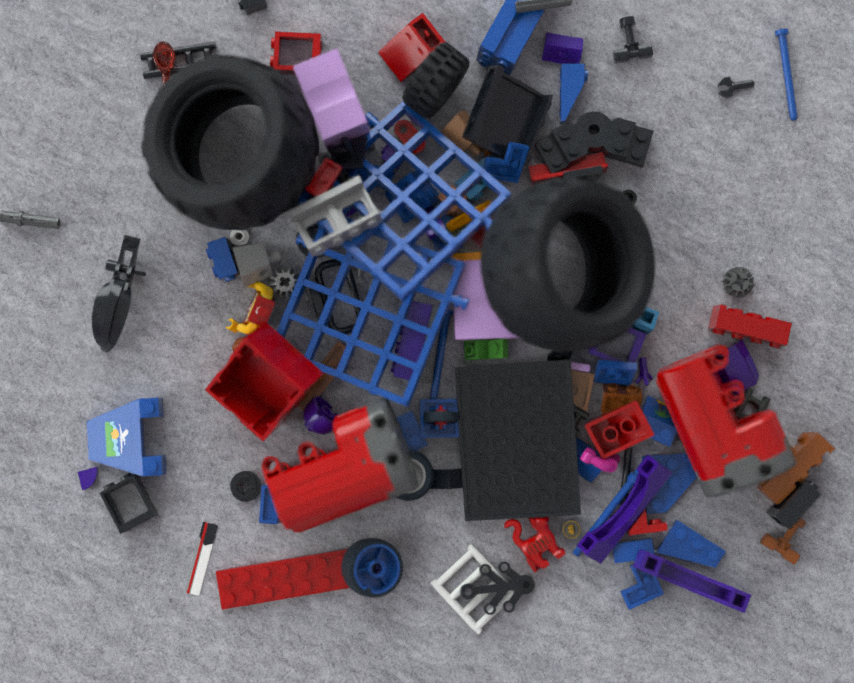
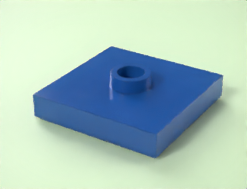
[593,360,637,386]

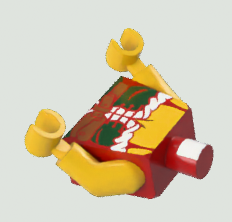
[226,281,275,334]

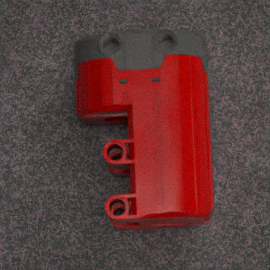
[656,344,797,498]
[261,398,418,533]

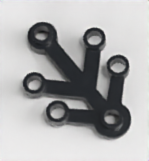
[460,562,535,615]

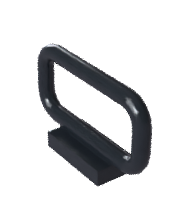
[308,259,361,334]

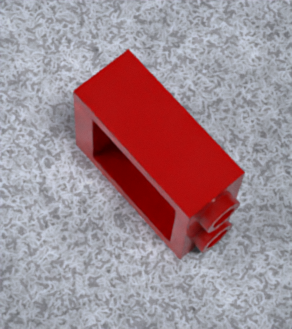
[270,31,322,75]

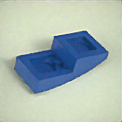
[612,538,655,563]

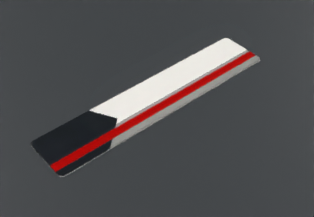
[185,522,218,596]

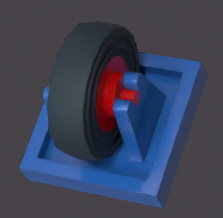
[419,399,459,438]

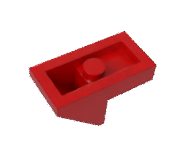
[626,509,668,535]

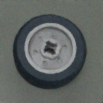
[396,450,434,501]

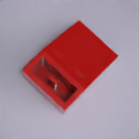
[378,13,445,82]

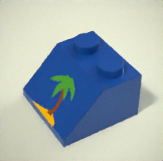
[641,395,677,447]

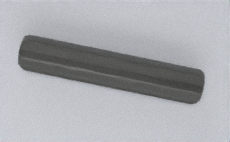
[515,0,572,13]

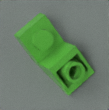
[464,339,508,360]

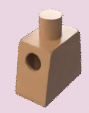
[441,110,483,158]

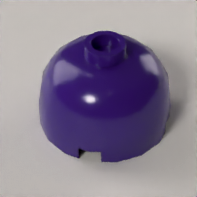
[303,396,338,435]

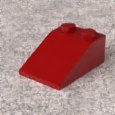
[584,400,655,459]

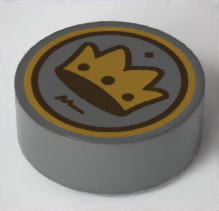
[561,519,581,539]

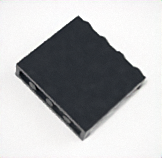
[462,65,553,166]

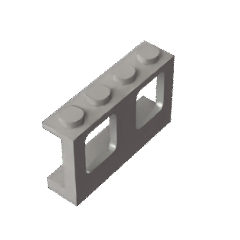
[288,175,382,257]

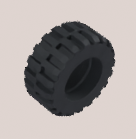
[402,42,470,119]

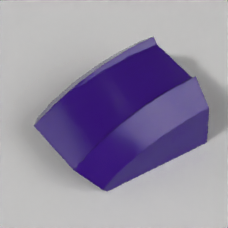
[716,340,759,394]

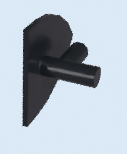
[323,136,368,169]

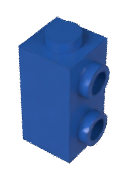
[206,237,240,282]

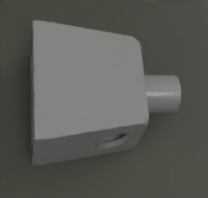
[233,243,281,287]

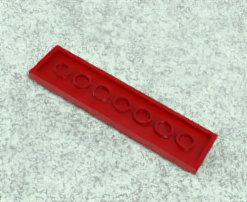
[215,548,349,610]

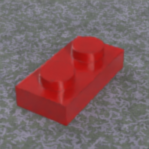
[305,158,343,197]

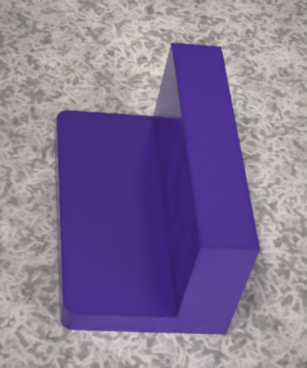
[542,32,584,64]

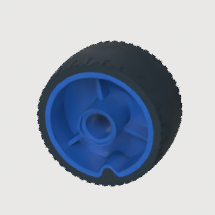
[341,538,403,598]

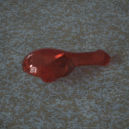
[153,41,175,84]

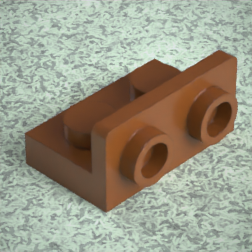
[600,383,642,413]

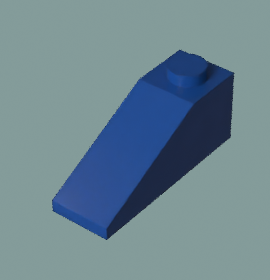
[559,64,588,124]

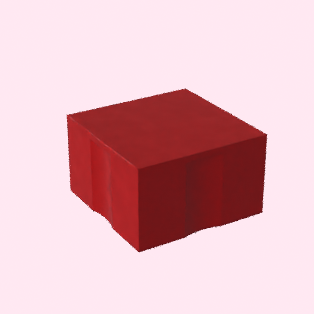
[205,321,324,442]

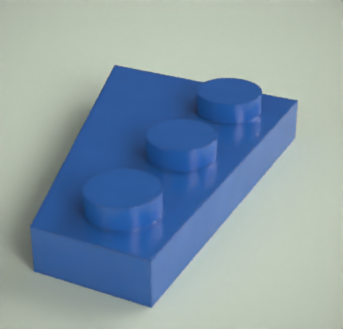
[655,520,726,568]

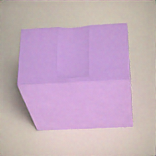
[293,49,369,151]
[452,260,521,341]

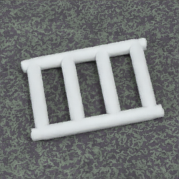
[430,544,515,634]

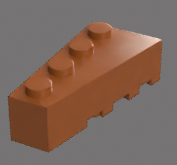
[756,432,835,505]

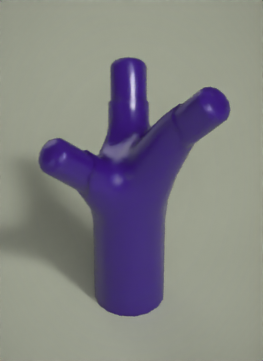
[635,357,653,386]

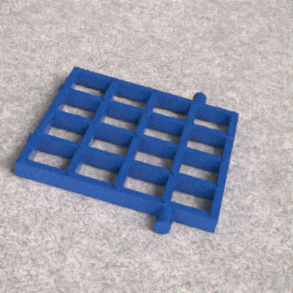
[297,101,512,302]
[277,216,470,407]

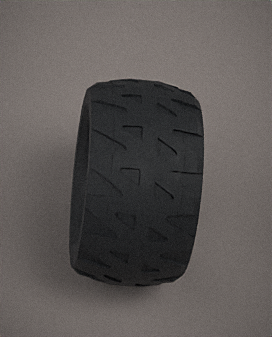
[141,54,319,230]
[480,177,655,352]

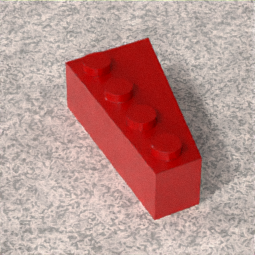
[708,304,792,349]

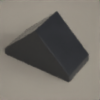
[430,468,463,489]

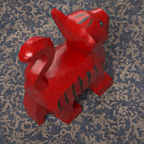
[504,517,565,572]

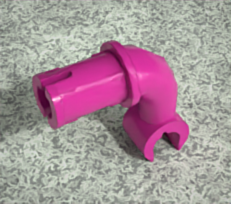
[580,447,620,473]

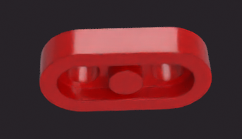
[394,119,426,154]

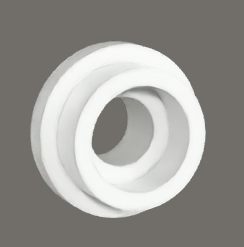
[230,230,249,246]

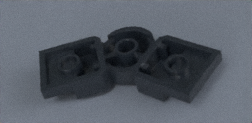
[535,111,654,174]

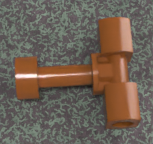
[760,518,807,565]

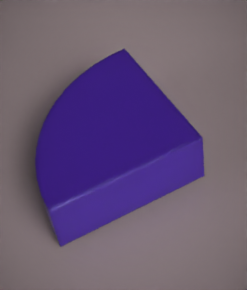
[78,467,98,491]

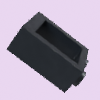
[99,473,158,534]
[766,479,822,529]

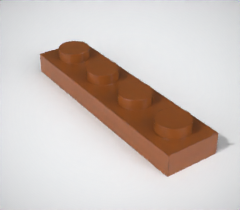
[297,341,346,411]

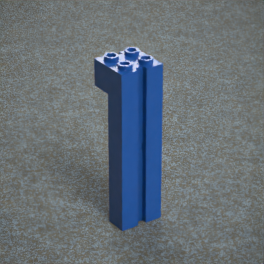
[476,0,546,76]

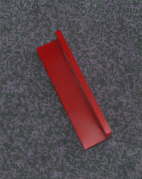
[528,152,608,186]

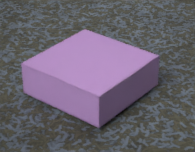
[571,361,590,373]

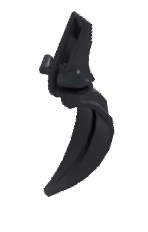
[92,234,146,353]

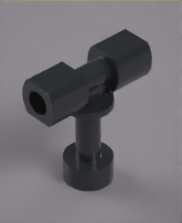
[613,16,653,64]

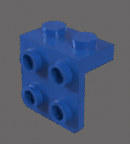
[385,170,439,223]

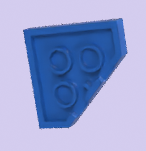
[642,453,697,514]

